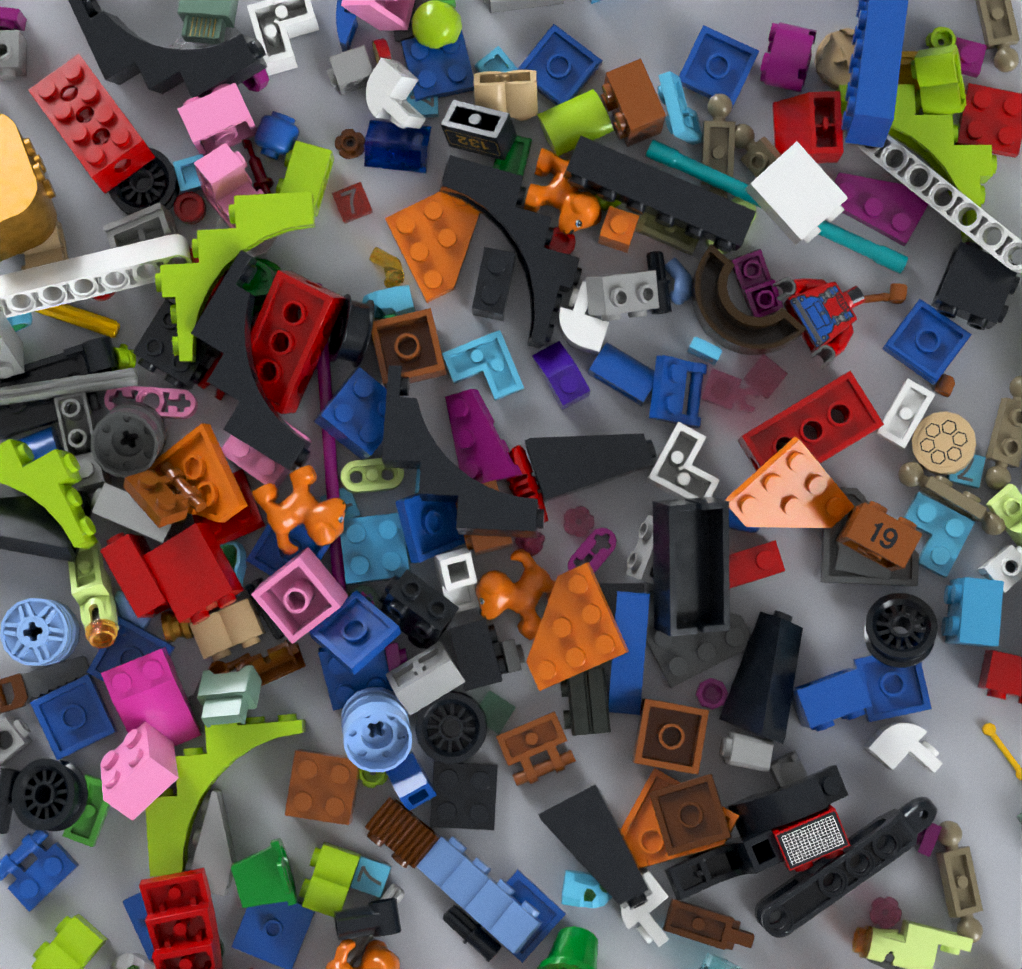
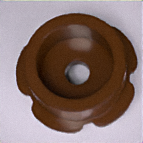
[335,129,365,159]

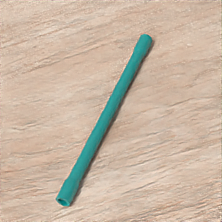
[645,139,908,274]

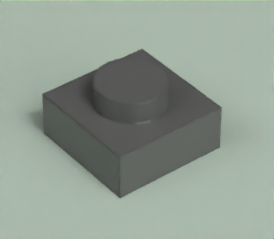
[499,639,525,674]

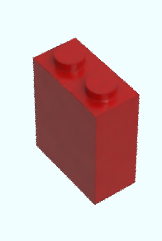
[143,523,244,625]
[100,532,171,618]

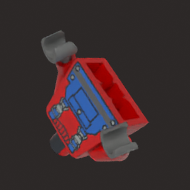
[773,277,865,369]

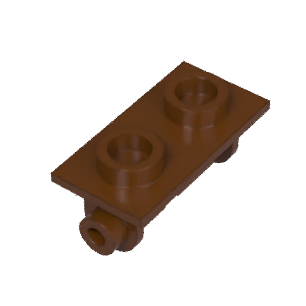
[235,640,306,686]

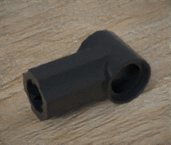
[334,898,401,941]

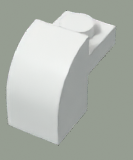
[366,58,426,129]
[559,281,609,356]
[434,547,479,613]
[863,722,943,773]
[620,868,669,947]

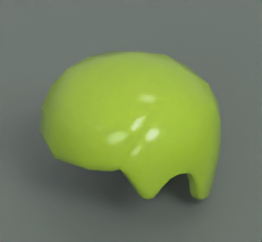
[411,0,462,49]

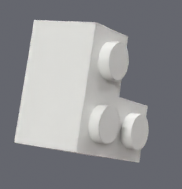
[247,0,319,76]
[646,422,720,501]

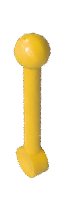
[982,723,1022,780]

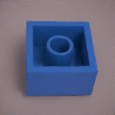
[313,367,387,460]
[791,668,872,732]

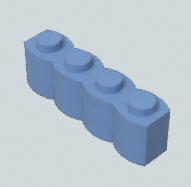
[417,836,542,953]

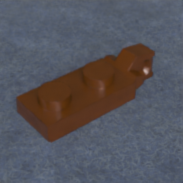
[662,898,755,950]

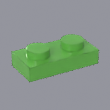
[62,774,111,847]

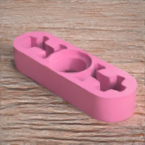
[104,386,198,419]

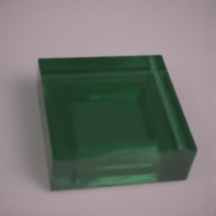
[479,690,516,734]

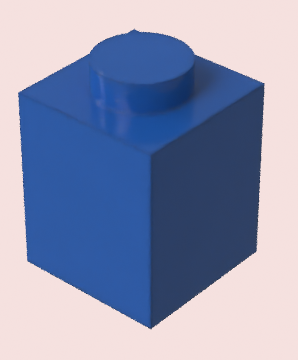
[386,752,437,811]

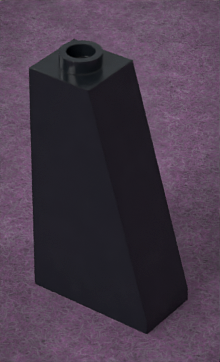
[525,433,657,503]
[0,491,94,562]
[719,610,803,744]
[538,784,653,910]

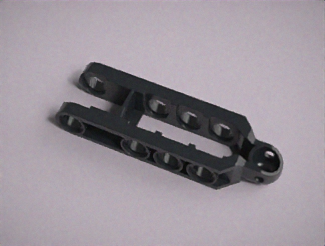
[755,797,938,937]

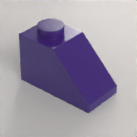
[532,341,591,411]

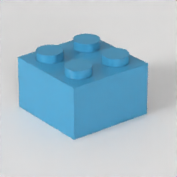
[340,513,411,585]
[941,577,1004,647]

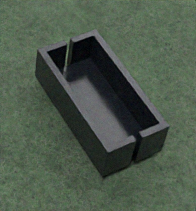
[652,497,730,636]

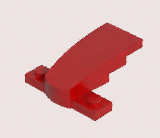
[139,868,253,969]

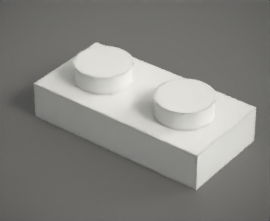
[875,379,935,450]

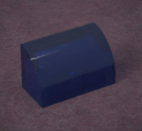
[364,120,432,173]

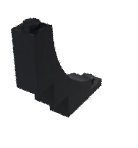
[68,0,268,98]
[191,250,311,471]
[382,365,544,538]

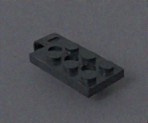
[0,337,119,440]

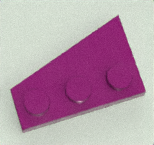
[834,172,929,246]
[445,389,523,483]

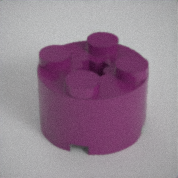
[760,22,817,93]

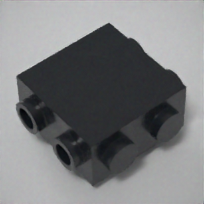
[931,242,1020,330]
[132,299,220,389]
[379,569,459,649]

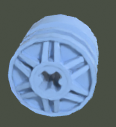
[0,598,80,666]
[341,687,412,772]

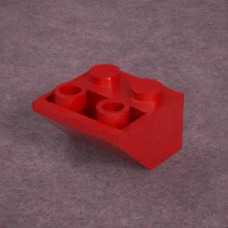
[772,91,844,163]

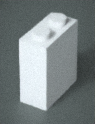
[745,141,848,245]

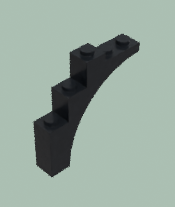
[439,155,582,349]

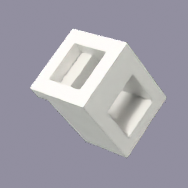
[977,544,1022,593]

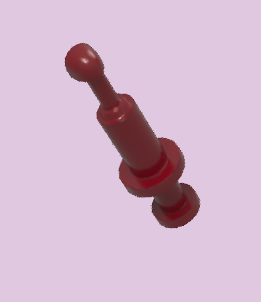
[242,139,274,194]

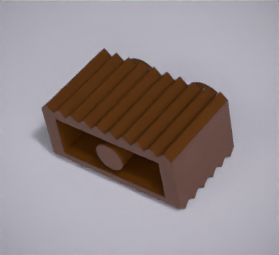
[365,795,440,869]

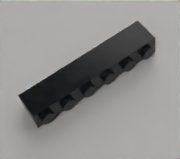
[563,136,756,252]

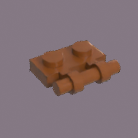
[123,462,206,528]
[496,711,576,786]

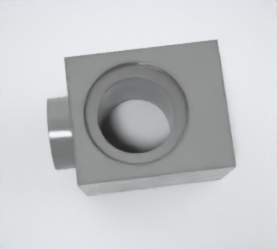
[326,45,373,95]
[0,717,33,766]

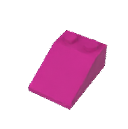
[101,647,202,746]

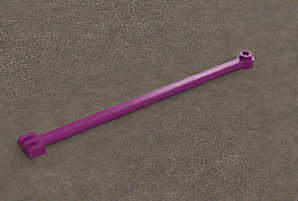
[317,283,347,593]

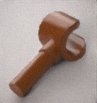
[864,283,908,304]
[934,374,955,397]
[209,653,251,674]

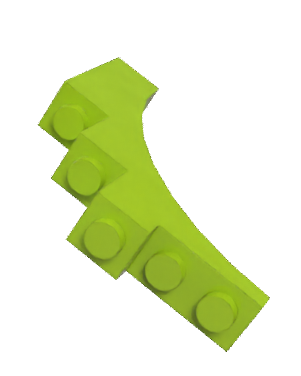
[836,84,997,243]
[155,191,315,363]
[0,439,98,549]
[146,713,306,877]

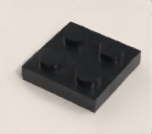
[430,761,498,830]

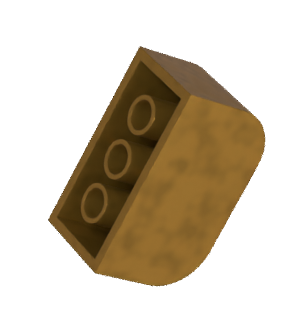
[0,114,57,262]

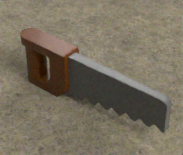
[0,656,89,714]

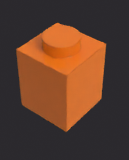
[598,206,639,253]

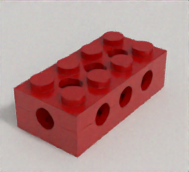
[28,54,156,194]
[251,270,346,414]
[737,370,884,471]

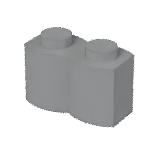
[719,732,774,772]

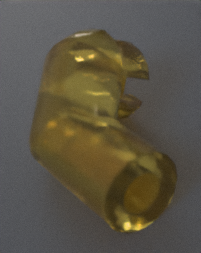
[369,247,405,288]

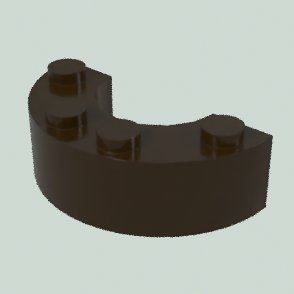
[692,244,806,355]

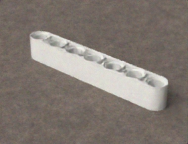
[857,134,1022,273]
[0,234,192,318]

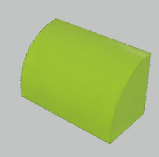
[537,89,614,156]

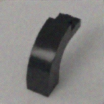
[728,765,848,836]
[665,830,784,900]

